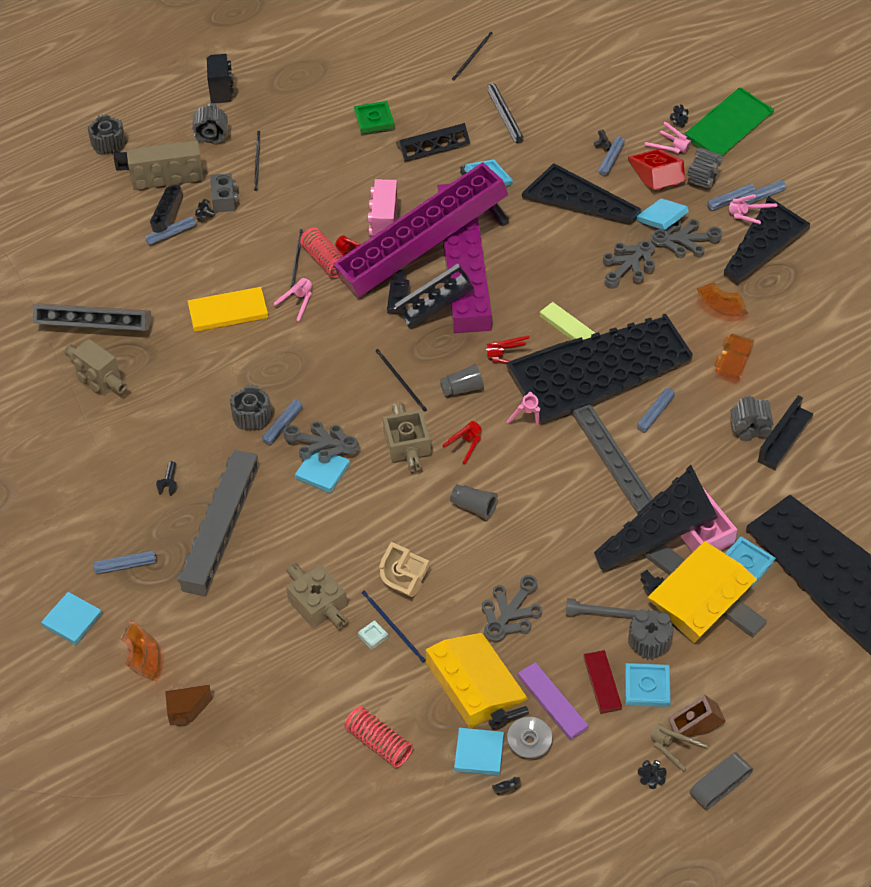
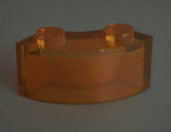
[697,282,748,316]
[714,333,755,378]
[120,620,161,681]

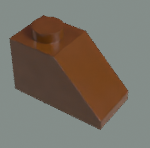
[165,685,212,726]
[669,695,726,737]

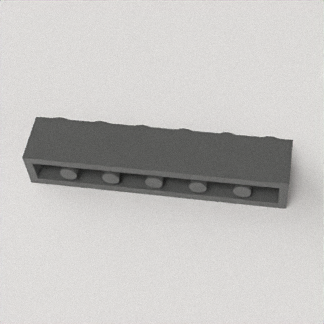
[33,303,151,331]

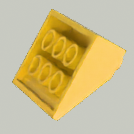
[647,541,757,643]
[426,633,527,729]

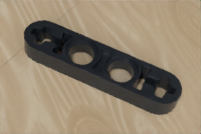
[150,185,183,233]

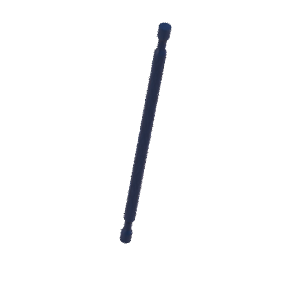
[362,590,426,663]

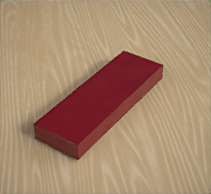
[583,650,622,714]

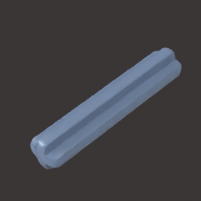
[598,136,625,176]
[738,180,786,204]
[707,184,756,210]
[145,216,196,245]
[637,388,675,432]
[262,399,303,445]
[93,551,156,574]

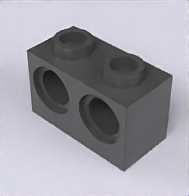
[210,173,238,213]

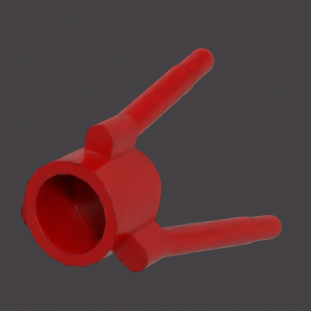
[335,235,361,256]
[487,335,530,364]
[442,421,482,464]

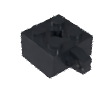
[206,54,234,104]

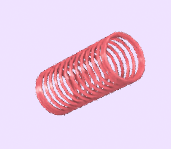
[300,227,343,278]
[344,706,413,768]

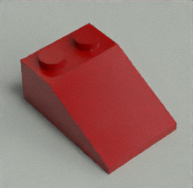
[628,149,685,190]

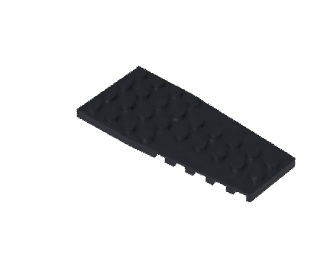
[507,314,693,425]
[746,495,871,655]

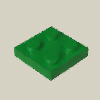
[354,101,395,134]

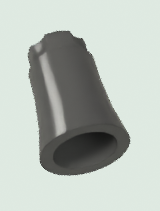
[440,363,484,397]
[450,484,498,520]

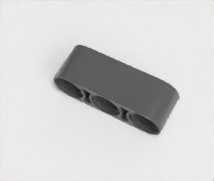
[690,752,753,810]

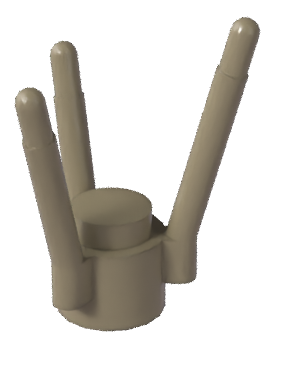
[651,723,709,772]

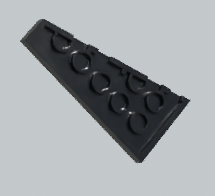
[522,163,641,224]
[724,196,810,284]
[594,465,718,573]

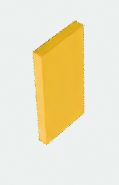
[187,287,269,332]

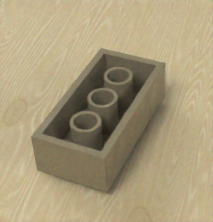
[127,140,204,190]

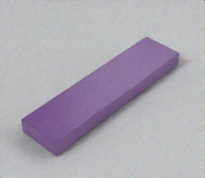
[518,662,588,741]

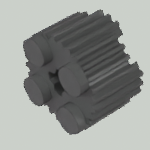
[192,103,228,145]
[87,114,126,155]
[687,147,724,189]
[230,385,271,430]
[730,396,774,441]
[628,610,673,660]

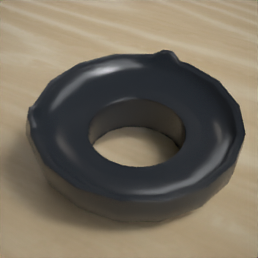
[492,777,521,796]

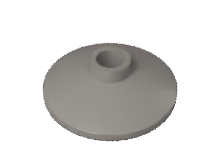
[507,717,552,758]

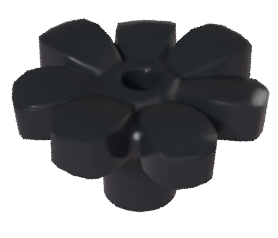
[670,104,689,127]
[594,129,612,151]
[195,199,214,221]
[638,760,667,789]

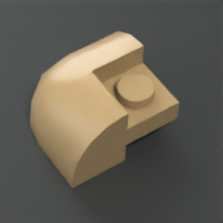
[379,542,431,597]

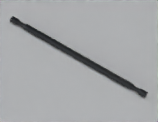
[452,32,493,80]
[254,131,260,191]
[290,229,303,295]
[376,349,427,412]

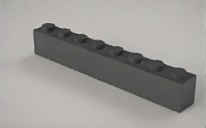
[178,449,259,597]

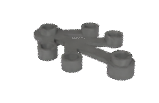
[651,219,722,258]
[603,241,655,289]
[284,421,359,463]
[482,575,542,641]

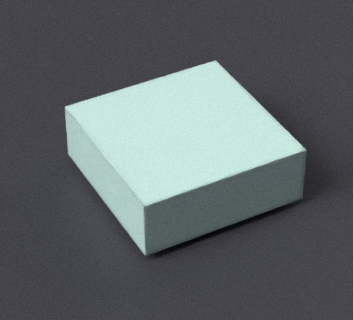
[358,620,388,650]

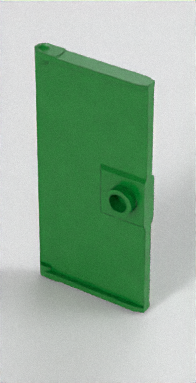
[684,87,774,156]

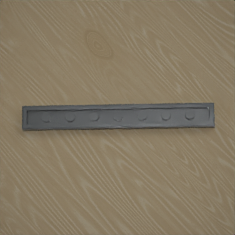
[572,405,653,515]
[642,544,767,638]

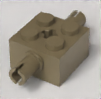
[64,339,127,396]
[382,402,431,472]
[286,562,348,629]

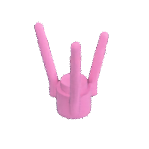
[645,122,691,154]
[729,194,777,224]
[274,278,312,322]
[507,392,540,425]

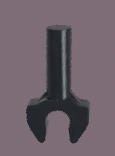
[156,461,178,496]
[488,706,529,729]

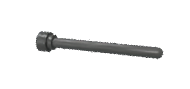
[566,598,660,618]

